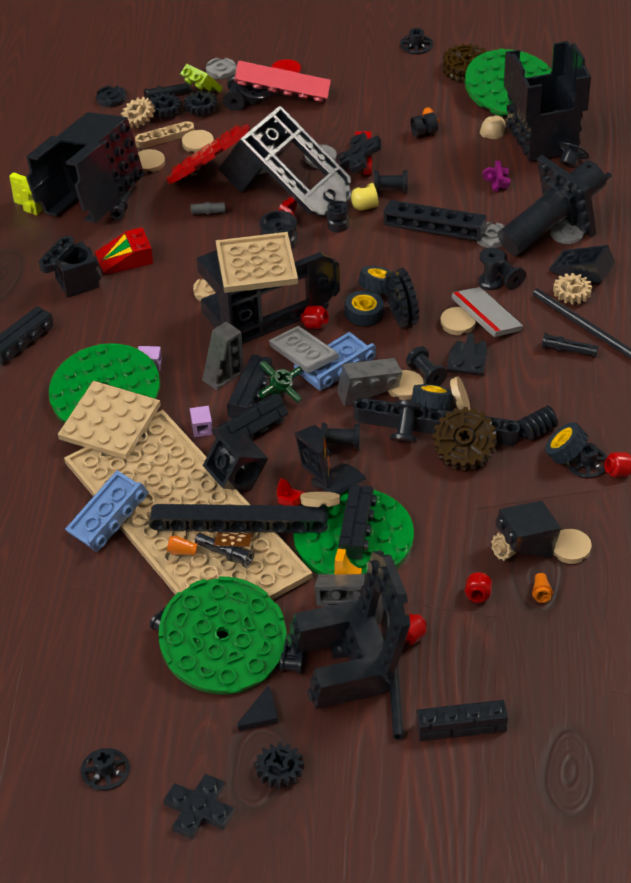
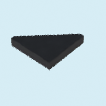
[237,686,278,730]

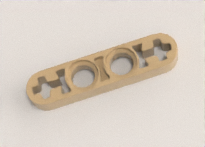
[135,121,194,149]

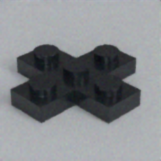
[336,132,381,174]
[163,774,235,840]

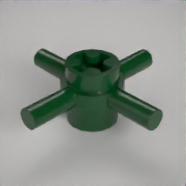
[259,361,303,404]

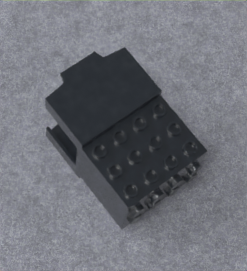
[504,41,591,161]
[26,112,145,223]

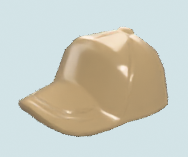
[480,116,505,139]

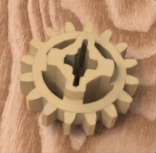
[121,97,155,128]
[553,273,592,305]

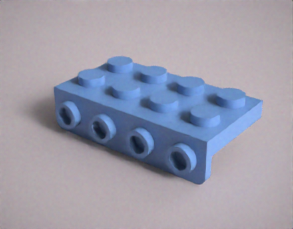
[294,332,376,391]
[65,470,149,552]

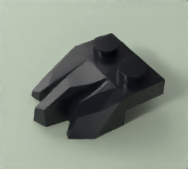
[447,333,488,376]

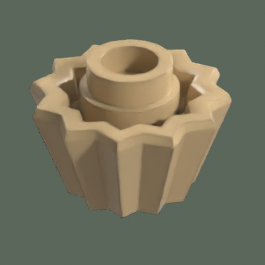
[491,533,516,561]

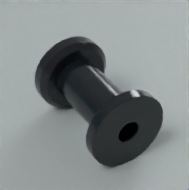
[223,75,246,111]
[374,170,408,194]
[478,247,504,290]
[498,250,526,290]
[406,346,448,386]
[390,400,422,444]
[321,422,360,450]

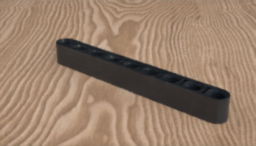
[353,398,520,446]
[149,504,328,533]

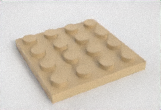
[216,232,298,293]
[58,381,161,460]

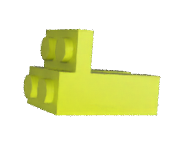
[9,172,43,215]

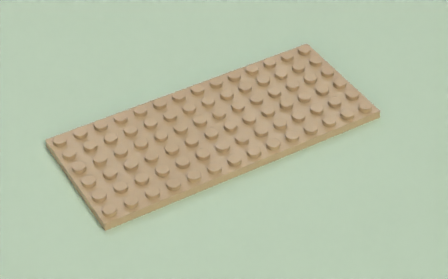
[64,410,313,600]

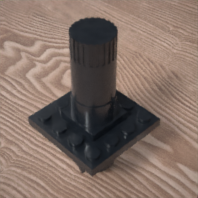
[497,155,612,256]

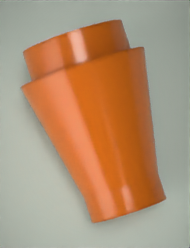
[167,535,198,555]
[532,573,553,603]

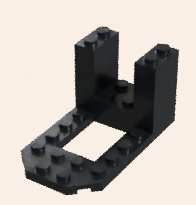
[218,106,352,217]
[197,250,340,344]
[287,550,411,709]

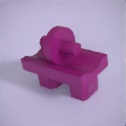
[483,160,510,192]

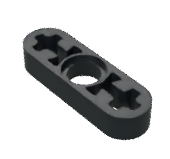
[39,236,75,273]

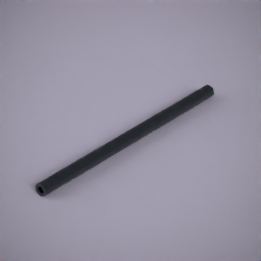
[533,288,631,359]
[384,610,404,740]

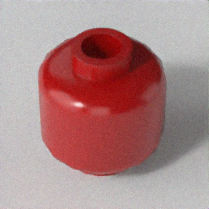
[301,306,329,329]
[604,452,631,478]
[465,572,492,603]
[405,614,427,645]

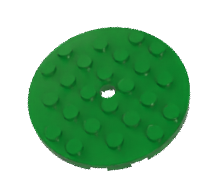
[465,49,551,116]
[49,343,160,423]
[293,489,414,575]
[159,576,287,695]

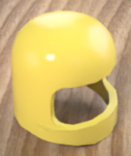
[351,183,379,211]

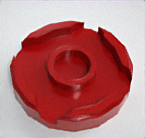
[271,59,301,74]

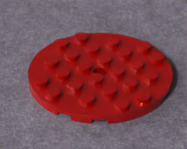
[165,123,252,184]

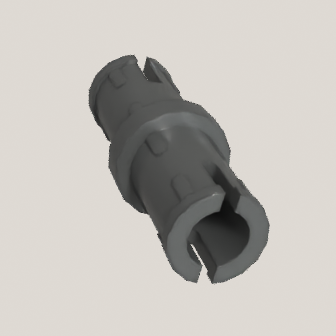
[191,202,225,215]

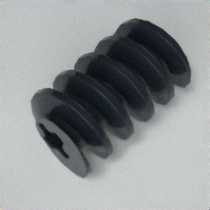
[517,405,558,440]

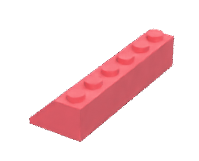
[234,61,331,102]

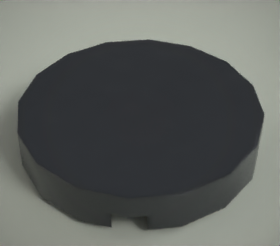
[96,85,127,108]

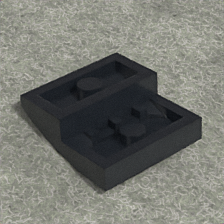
[311,463,366,494]

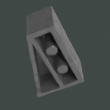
[202,322,244,390]
[337,358,402,407]
[315,574,384,623]

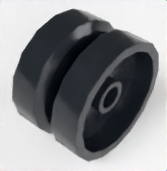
[259,210,298,249]

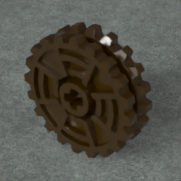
[442,44,489,84]
[433,407,497,472]

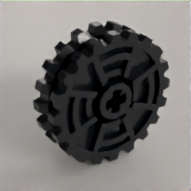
[385,268,420,328]

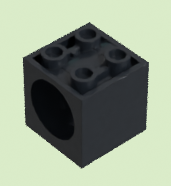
[54,241,101,298]
[202,434,269,490]

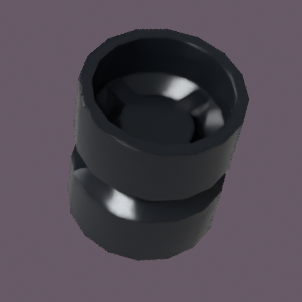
[410,112,438,137]
[327,200,349,233]

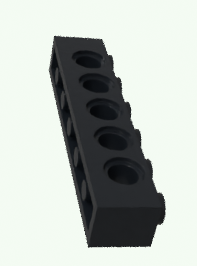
[383,200,487,241]

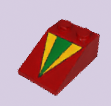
[95,227,153,275]

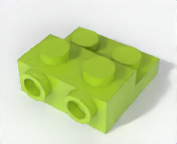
[180,64,223,93]

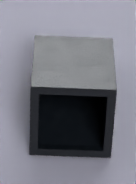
[495,500,561,558]

